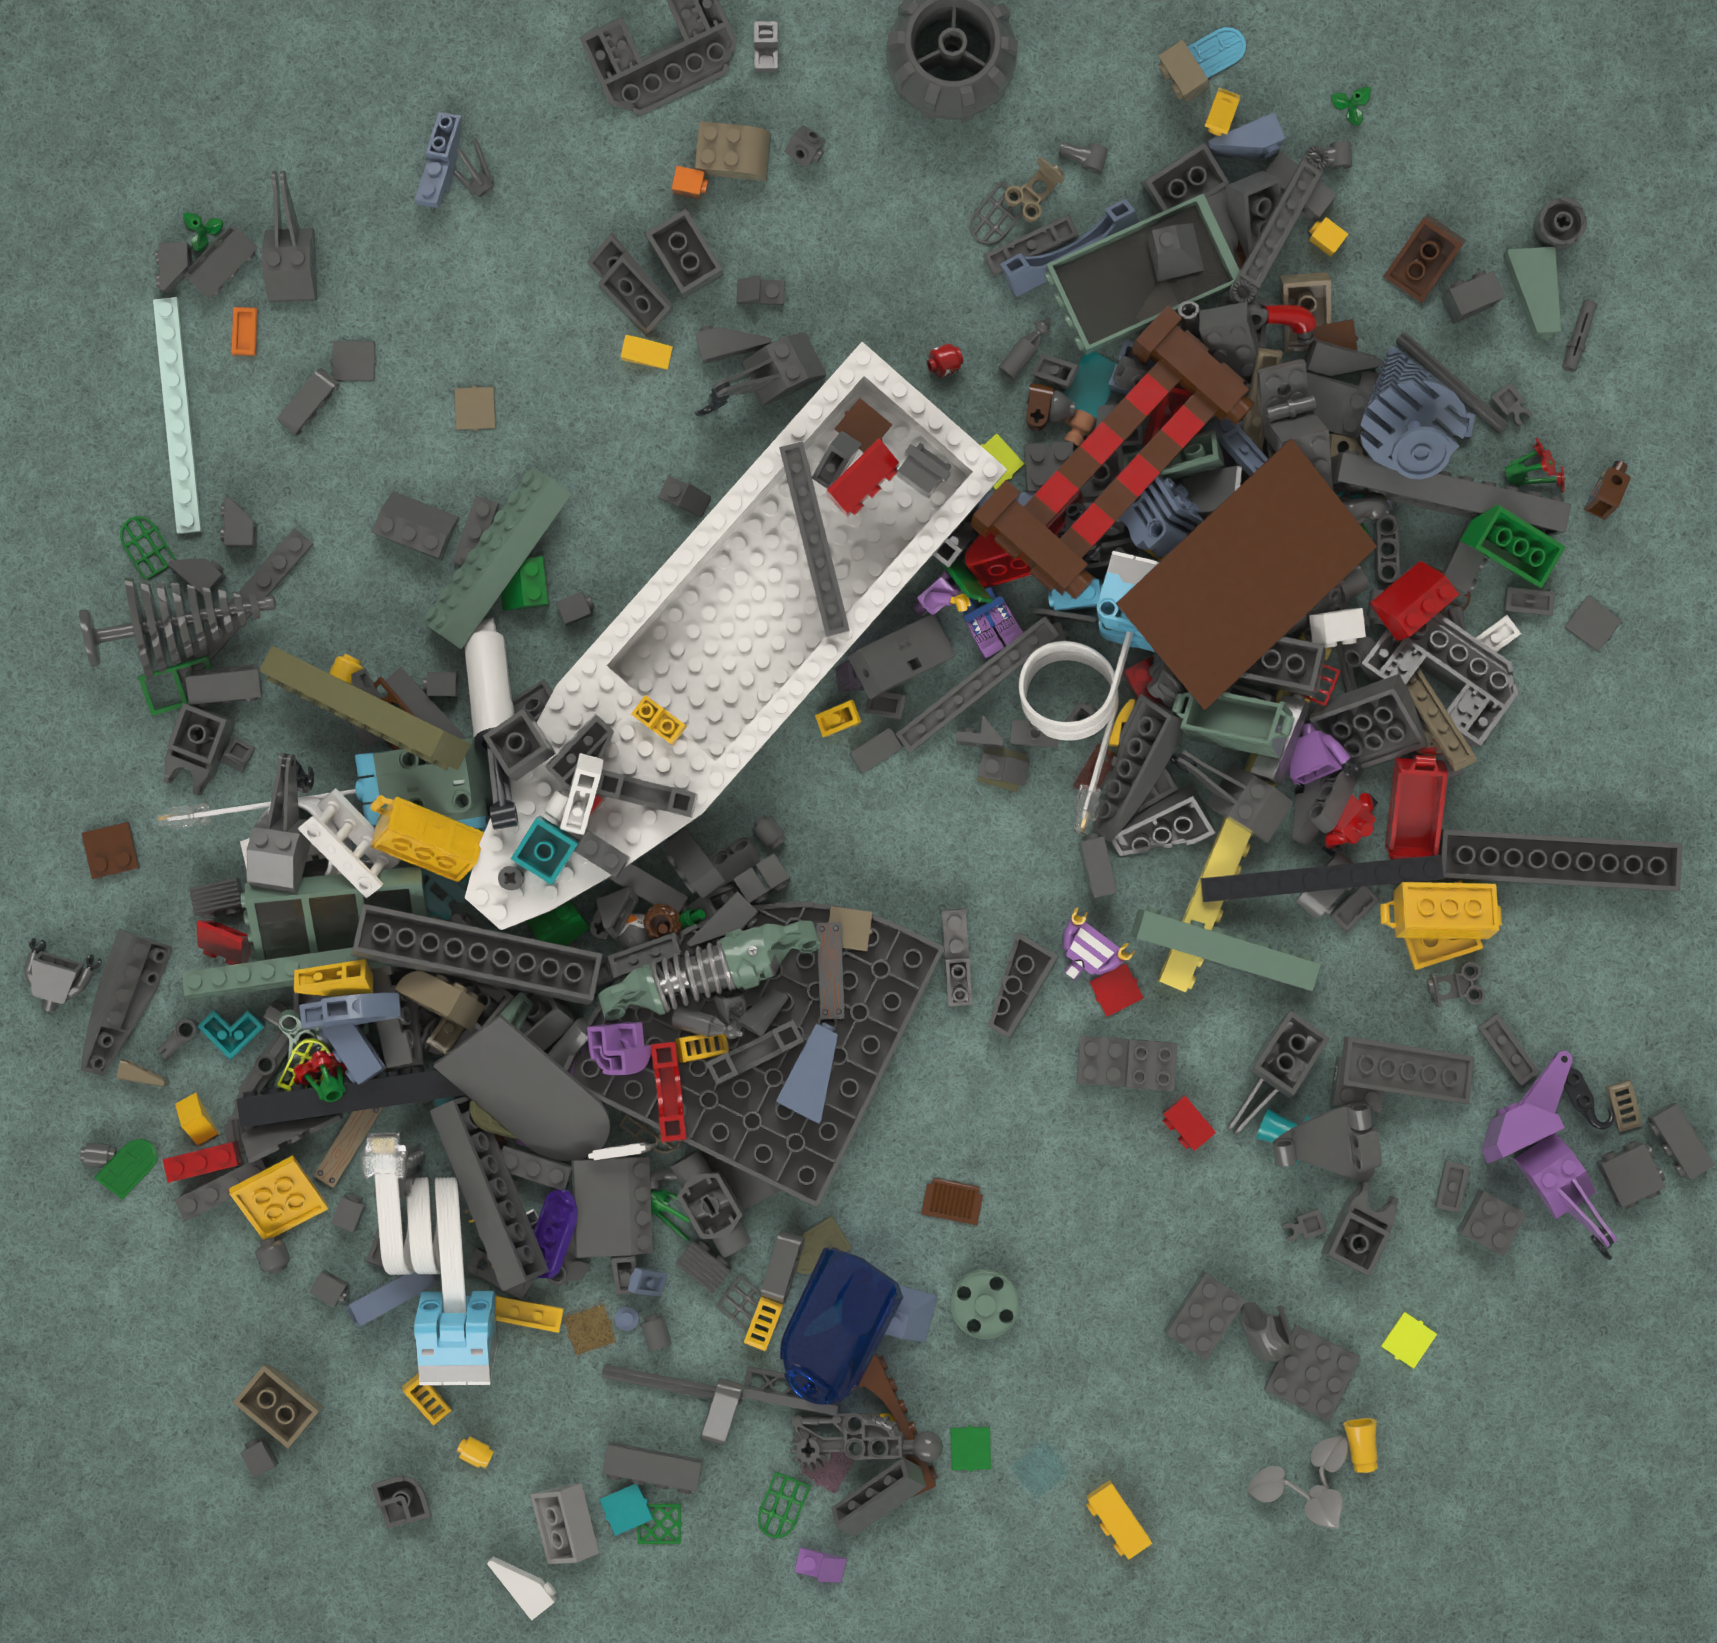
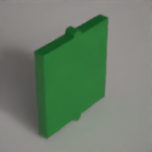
[950,1425,991,1472]

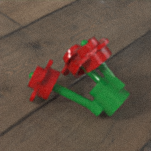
[293,1051,348,1102]

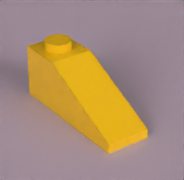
[294,959,373,997]

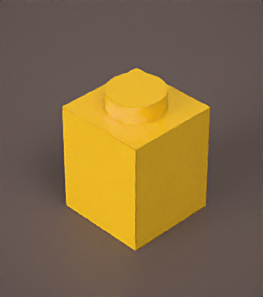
[1309,217,1348,257]

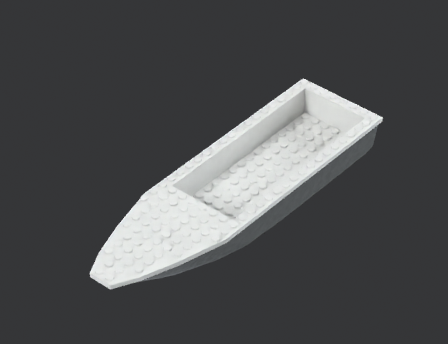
[465,342,1007,930]

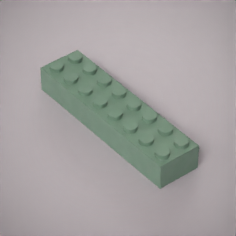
[422,467,572,649]

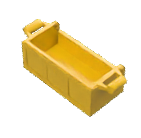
[370,795,484,882]
[1380,882,1502,939]

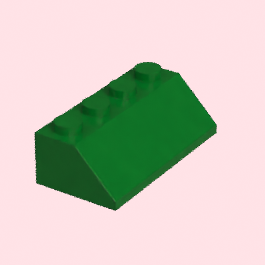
[1460,505,1566,588]

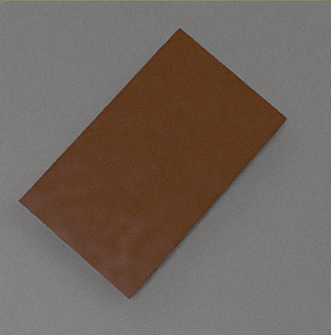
[1116,438,1377,710]

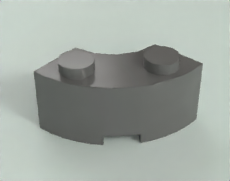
[1295,851,1353,920]

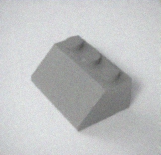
[530,1483,599,1564]

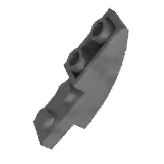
[941,908,973,1006]

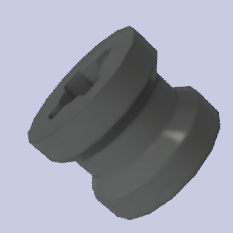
[498,866,524,891]

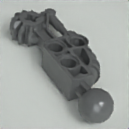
[790,1413,943,1471]

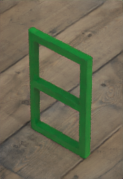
[137,656,212,716]

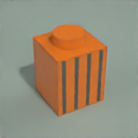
[672,166,709,200]

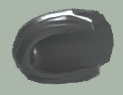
[1241,1302,1292,1362]

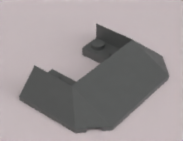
[579,0,737,115]
[1360,613,1519,748]

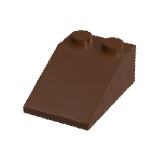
[1383,214,1467,303]

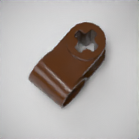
[1026,383,1054,431]

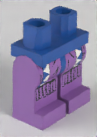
[963,587,1023,660]

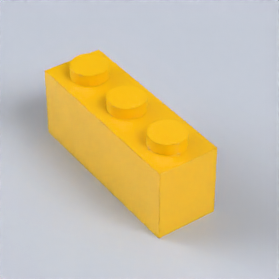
[1086,1480,1152,1560]

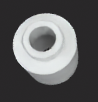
[542,789,569,827]

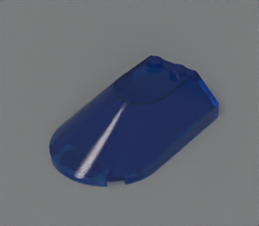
[780,1247,903,1405]

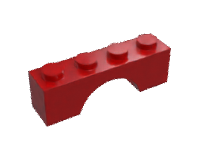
[651,1042,687,1143]

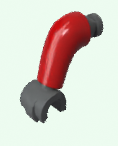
[1244,298,1317,344]

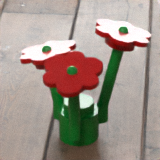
[1505,437,1566,492]

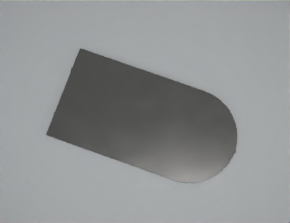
[433,1014,610,1161]

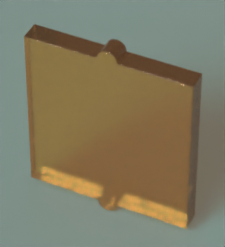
[564,1304,616,1355]

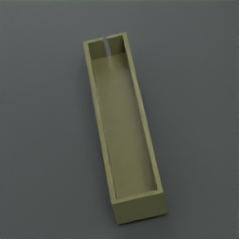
[259,646,471,770]

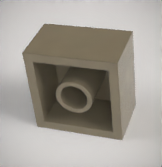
[1158,40,1210,103]

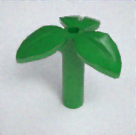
[1331,87,1371,126]
[183,212,224,252]

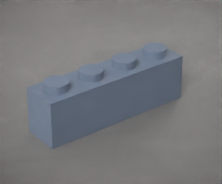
[305,995,386,1085]

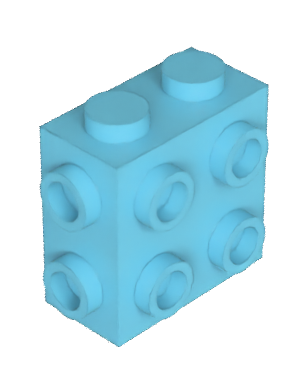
[1048,576,1103,612]

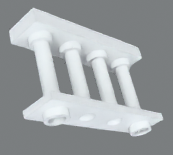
[298,788,401,898]

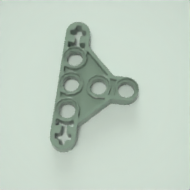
[275,1009,369,1091]

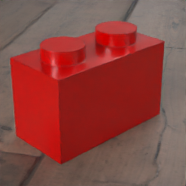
[1162,1095,1216,1151]

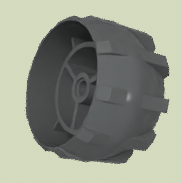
[886,0,1018,123]

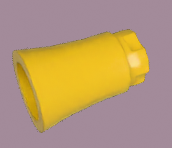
[1343,1418,1378,1473]

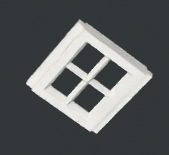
[588,1141,656,1160]

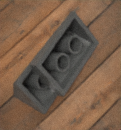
[587,233,673,335]

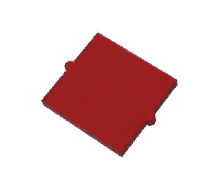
[1089,963,1144,1017]

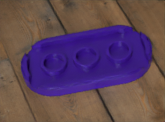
[534,1189,578,1278]

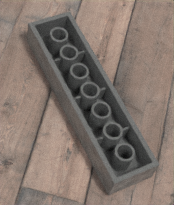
[430,1096,549,1291]

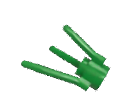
[651,1188,690,1241]

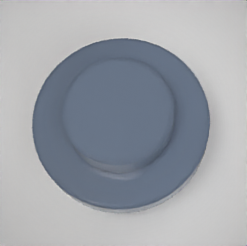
[615,1306,639,1331]

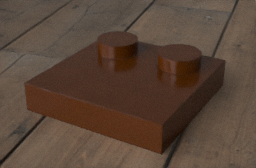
[81,822,140,879]

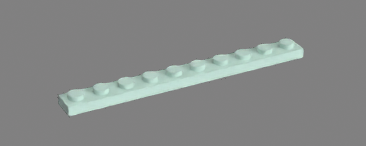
[153,297,202,534]

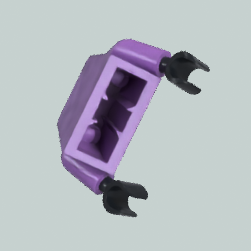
[1287,723,1362,795]

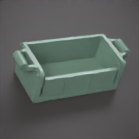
[1171,692,1295,759]

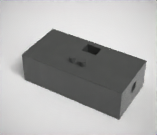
[848,614,956,699]

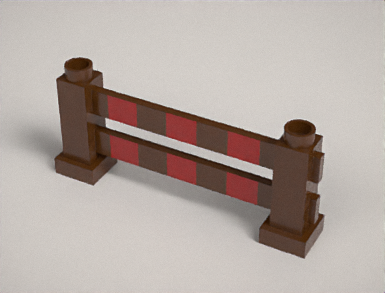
[971,306,1255,600]

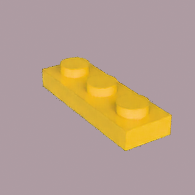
[495,1295,564,1333]

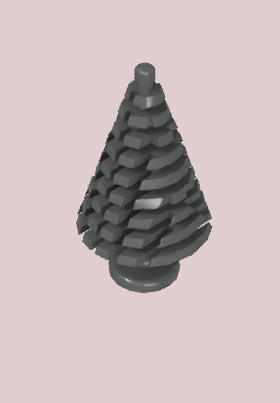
[79,577,276,681]

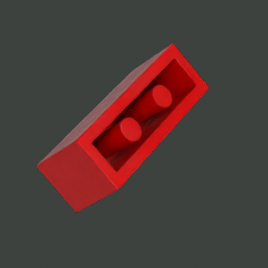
[162,1140,243,1183]

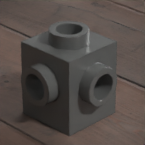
[784,125,826,168]

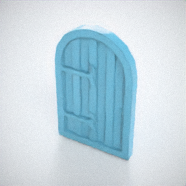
[1187,27,1246,78]

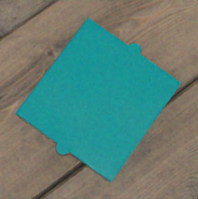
[599,1484,654,1536]

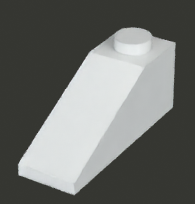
[560,753,604,835]
[487,1556,556,1621]

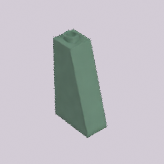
[1504,247,1561,340]

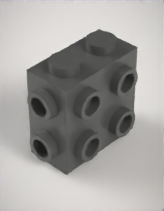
[1596,1141,1666,1209]

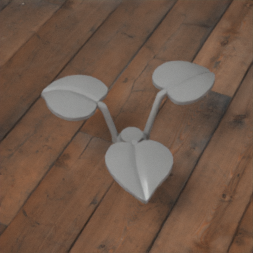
[1248,1436,1348,1529]

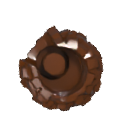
[643,903,682,939]

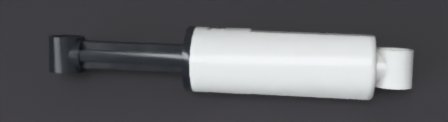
[464,618,518,830]

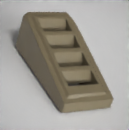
[117,1059,169,1087]
[1605,1080,1642,1132]

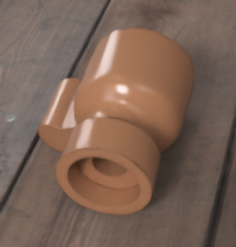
[1063,409,1097,448]

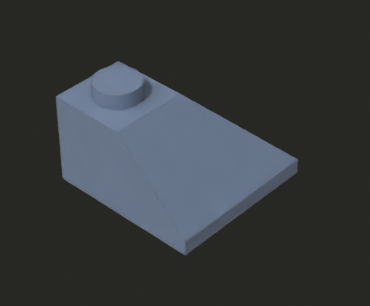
[879,1283,938,1342]

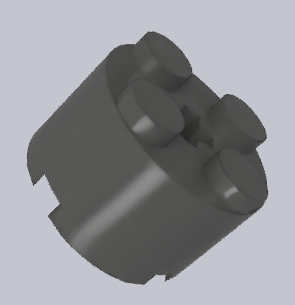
[1534,197,1587,251]

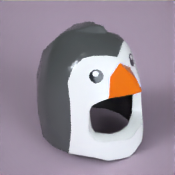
[618,913,654,950]

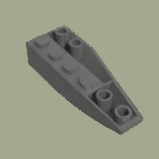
[80,929,172,1076]

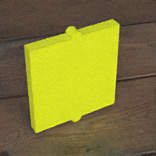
[980,434,1025,490]
[1381,1312,1437,1369]

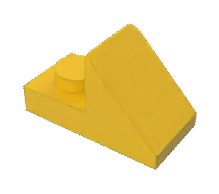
[815,700,861,737]

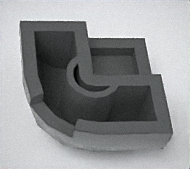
[371,1476,432,1529]

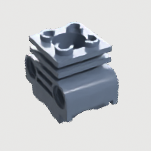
[1119,476,1203,558]

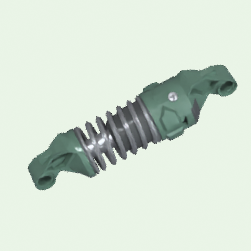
[598,921,820,1020]

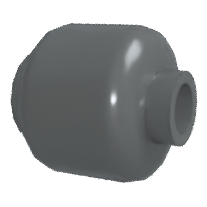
[255,1237,290,1274]

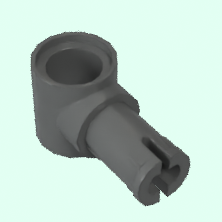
[1305,141,1352,169]
[1059,142,1108,174]
[156,1019,200,1060]

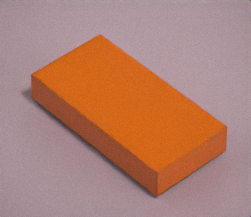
[231,307,258,356]

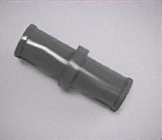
[1265,395,1316,422]

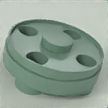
[950,1268,1020,1339]

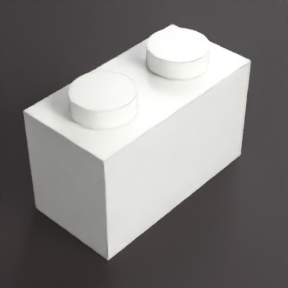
[1309,608,1366,648]

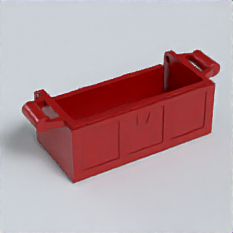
[1385,755,1448,859]

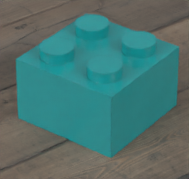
[510,815,580,885]

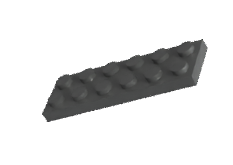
[1339,1037,1474,1104]

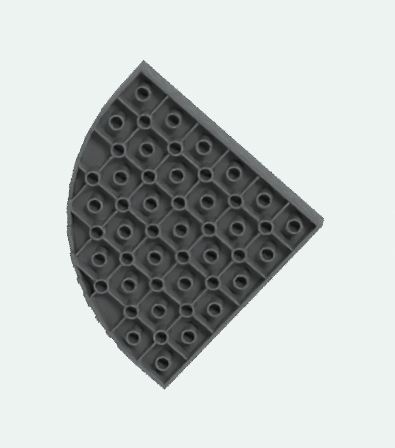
[563,902,945,1208]

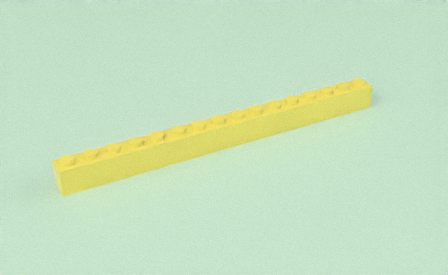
[1157,631,1332,992]

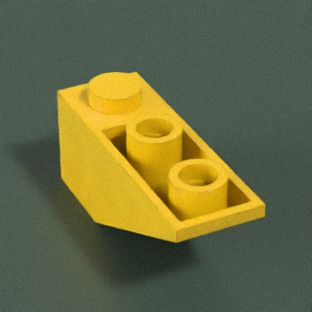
[1205,88,1241,136]

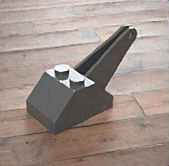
[262,170,317,303]
[1226,1011,1330,1135]

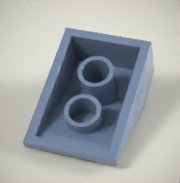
[1207,112,1286,160]

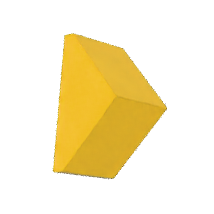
[175,1093,219,1145]

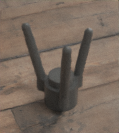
[454,138,494,197]

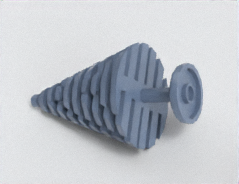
[1360,347,1468,480]

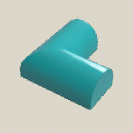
[197,1009,266,1060]

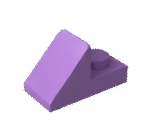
[794,1547,847,1583]

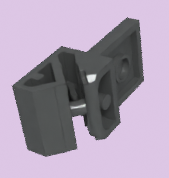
[1076,1036,1178,1091]

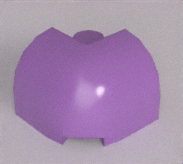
[587,1021,651,1075]

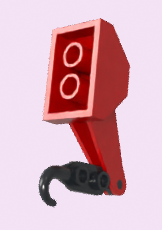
[965,490,1102,588]

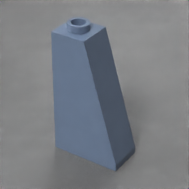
[776,1022,838,1124]
[345,1272,438,1327]

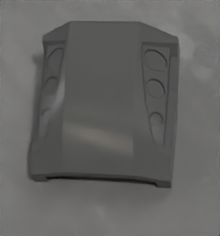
[1147,653,1189,714]

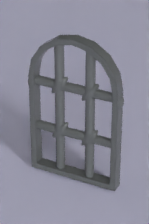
[970,181,1022,244]
[716,1276,780,1336]

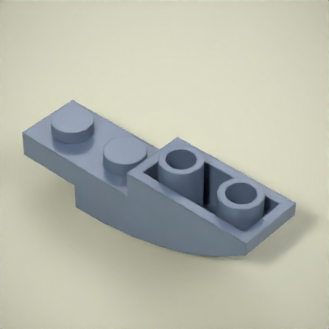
[415,112,462,208]
[299,993,402,1030]

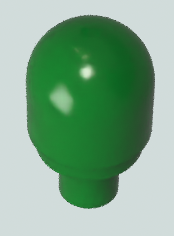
[680,909,705,929]

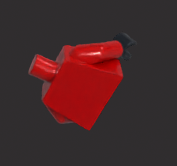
[1322,793,1378,856]

